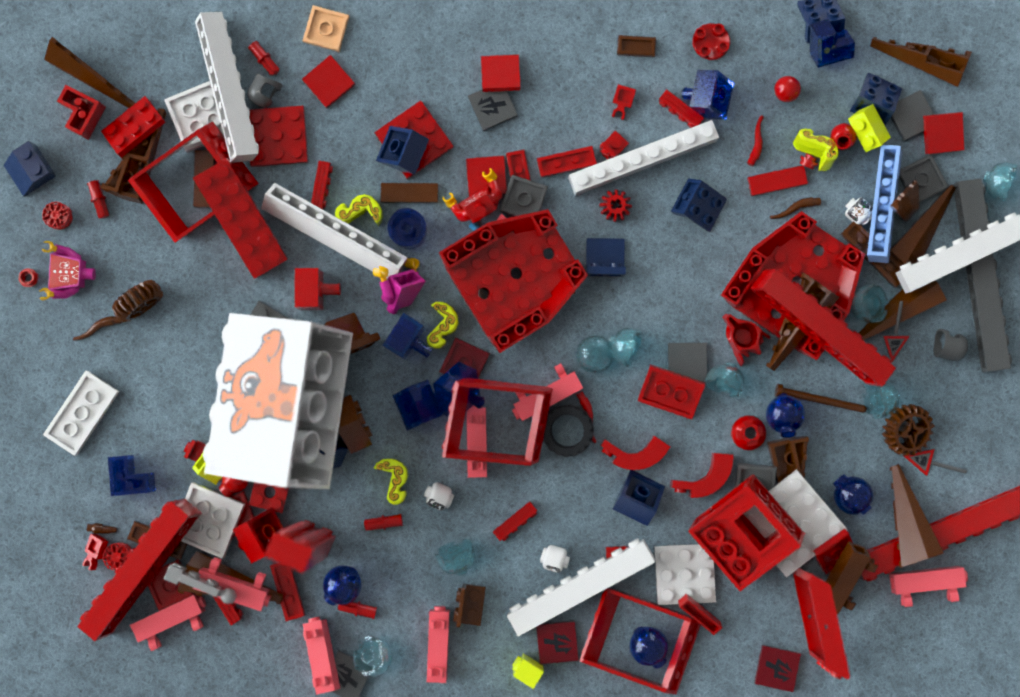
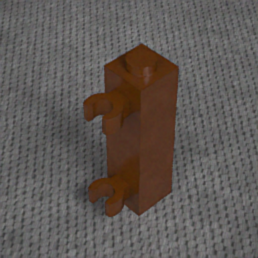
[825,542,878,614]

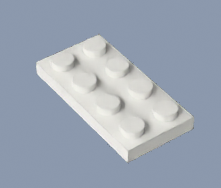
[43,371,120,456]

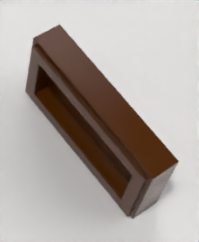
[617,35,656,57]

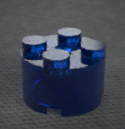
[387,208,427,249]

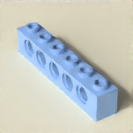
[867,145,902,263]

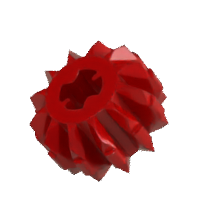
[599,189,632,222]

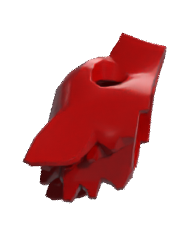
[722,314,771,366]

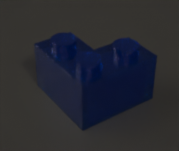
[810,19,855,68]
[108,455,156,496]

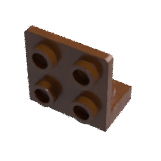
[324,312,381,355]
[453,584,486,628]

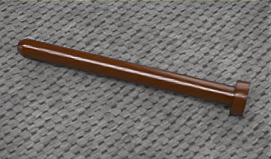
[774,383,867,413]

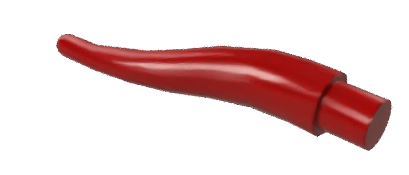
[747,115,764,166]
[576,391,596,443]

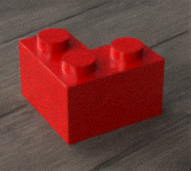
[57,85,106,140]

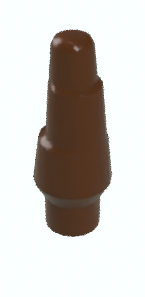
[87,523,117,534]

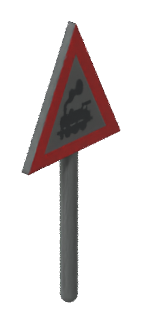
[882,301,909,362]
[903,449,967,476]

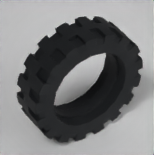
[543,404,594,457]

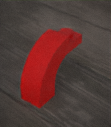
[600,436,670,470]
[670,453,734,498]

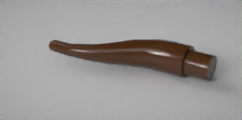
[770,197,821,219]
[73,316,122,341]

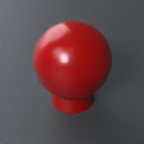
[774,76,801,102]
[830,123,857,150]
[219,476,249,497]

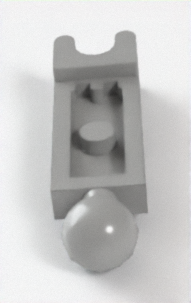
[164,563,236,604]

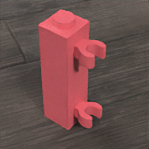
[512,363,583,421]
[466,404,487,478]
[193,557,271,611]
[889,566,968,607]
[130,594,206,651]
[427,606,450,683]
[303,616,340,695]

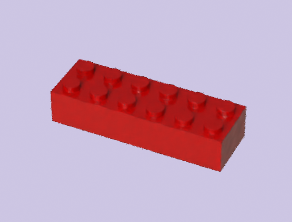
[193,158,288,279]

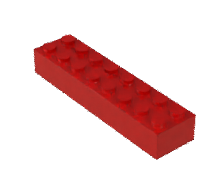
[750,269,896,387]
[77,498,202,641]
[264,519,336,573]

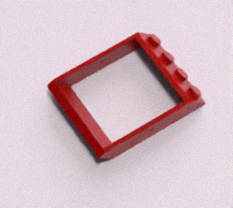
[128,121,259,243]
[442,378,553,466]
[793,568,850,680]
[579,588,701,695]

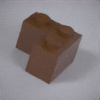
[338,395,373,454]

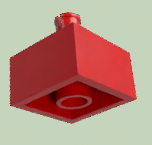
[295,268,341,310]
[232,507,283,564]

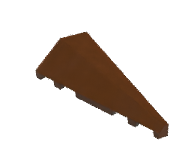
[100,108,166,204]
[889,180,920,222]
[890,185,955,266]
[859,280,947,340]
[767,436,809,484]
[178,551,283,604]

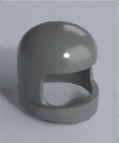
[247,74,283,107]
[933,329,968,361]

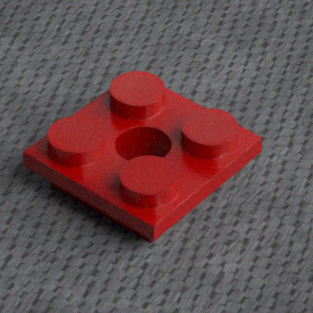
[249,482,289,513]

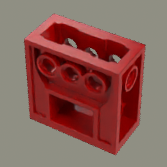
[688,474,805,591]

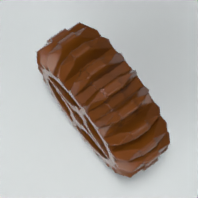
[112,280,163,322]
[882,404,935,456]

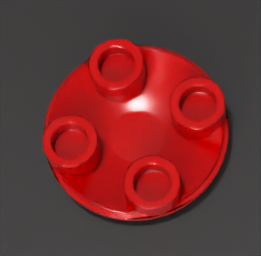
[692,23,730,60]

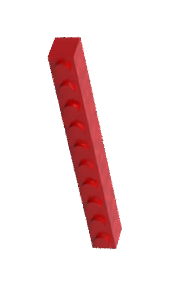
[860,486,1020,582]

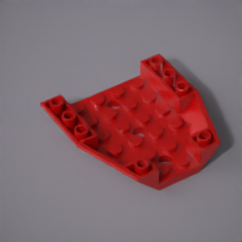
[438,209,588,353]
[720,211,865,361]

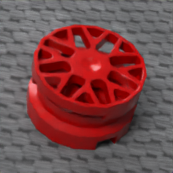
[42,202,73,230]
[103,542,132,570]

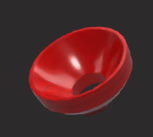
[731,415,766,450]

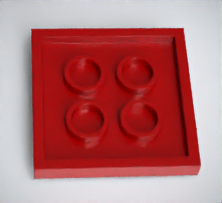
[374,100,454,180]
[249,106,308,167]

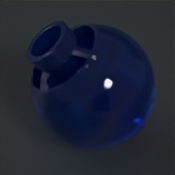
[766,394,805,438]
[833,474,874,515]
[323,565,362,606]
[629,626,668,669]

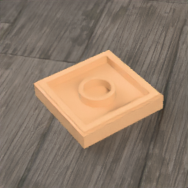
[303,5,350,52]

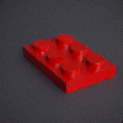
[101,96,166,158]
[637,364,705,420]

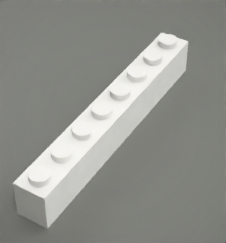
[195,12,259,163]
[568,120,719,196]
[261,183,408,279]
[896,212,1020,294]
[507,538,655,636]

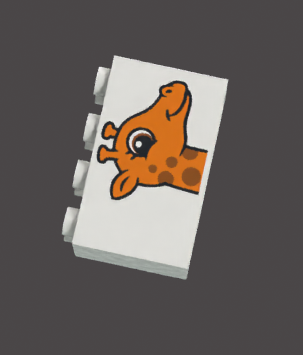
[203,313,353,489]

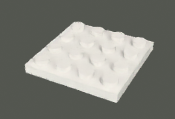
[744,469,848,577]

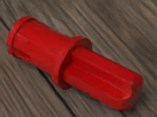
[248,41,280,76]
[87,180,109,219]
[364,514,403,531]
[338,599,377,619]

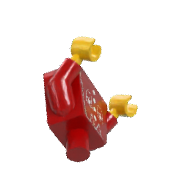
[443,168,502,223]

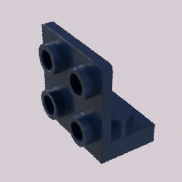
[797,0,846,43]
[850,73,902,125]
[671,178,727,232]
[586,238,626,277]

